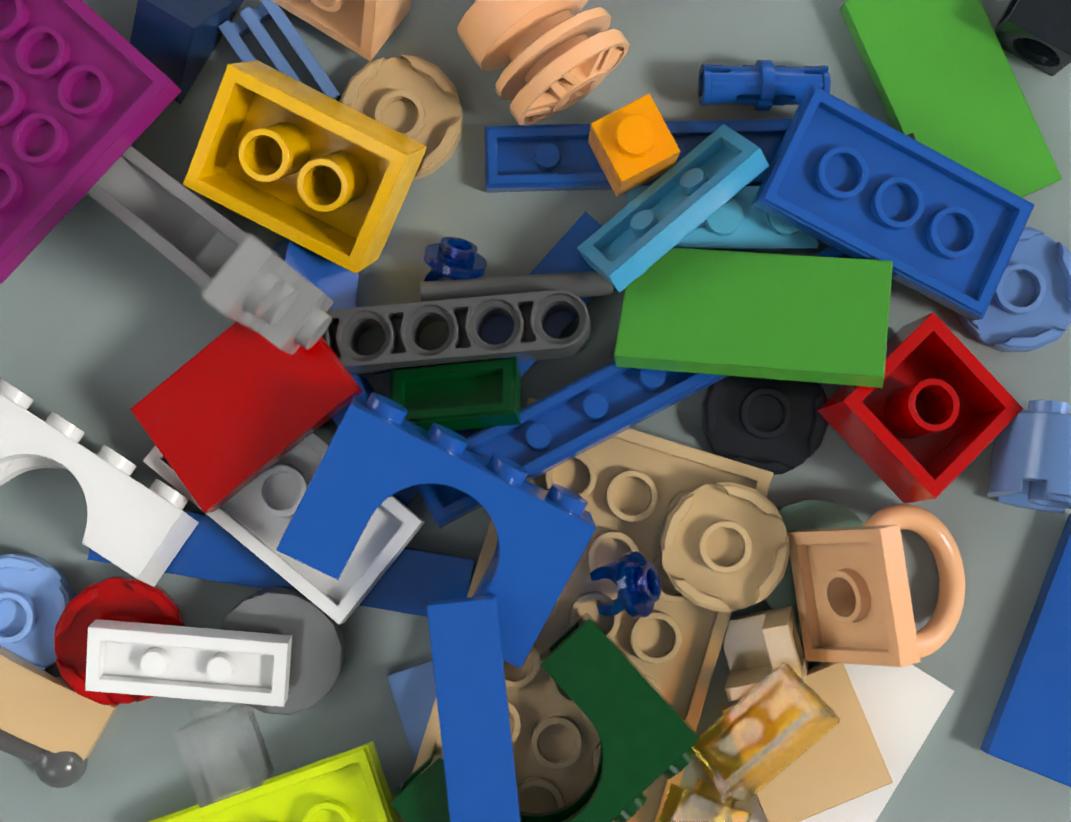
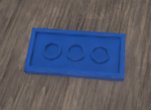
[752,85,1035,321]
[980,514,1071,787]

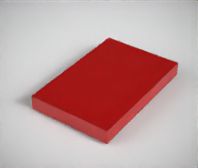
[130,321,363,513]

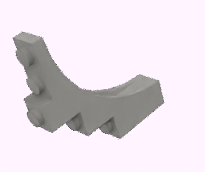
[87,146,334,355]

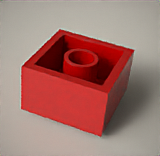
[817,312,1024,503]

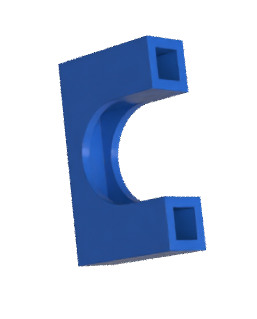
[276,393,597,669]

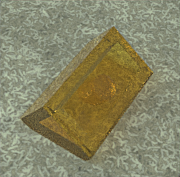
[691,662,840,801]

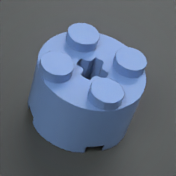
[987,400,1071,514]

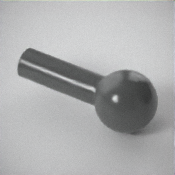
[0,729,88,788]

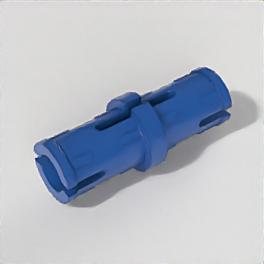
[698,60,831,111]

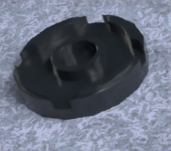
[701,376,829,475]

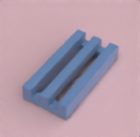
[218,0,341,101]

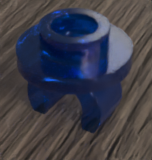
[423,237,487,281]
[590,551,661,618]

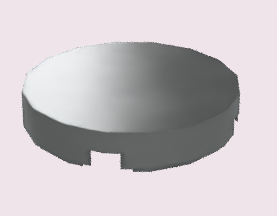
[220,586,346,715]

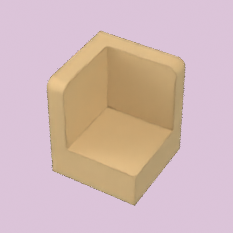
[722,605,809,701]

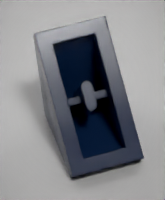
[130,0,244,105]

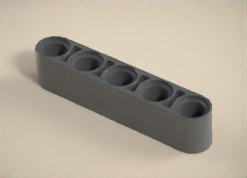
[322,290,592,375]

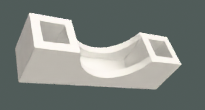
[0,379,199,587]

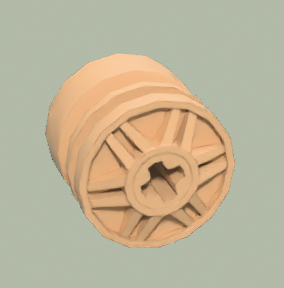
[457,0,630,126]

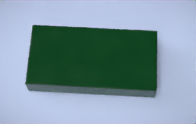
[390,357,521,431]

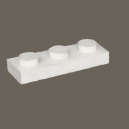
[85,619,292,707]

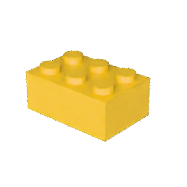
[183,60,427,274]

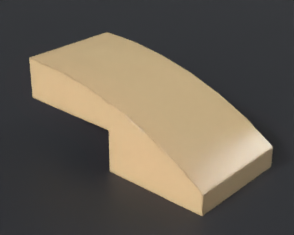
[0,646,118,761]

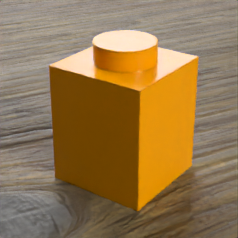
[588,93,680,198]

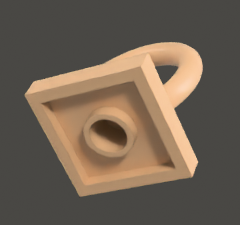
[787,504,965,667]

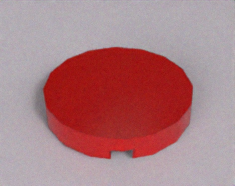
[54,576,186,705]

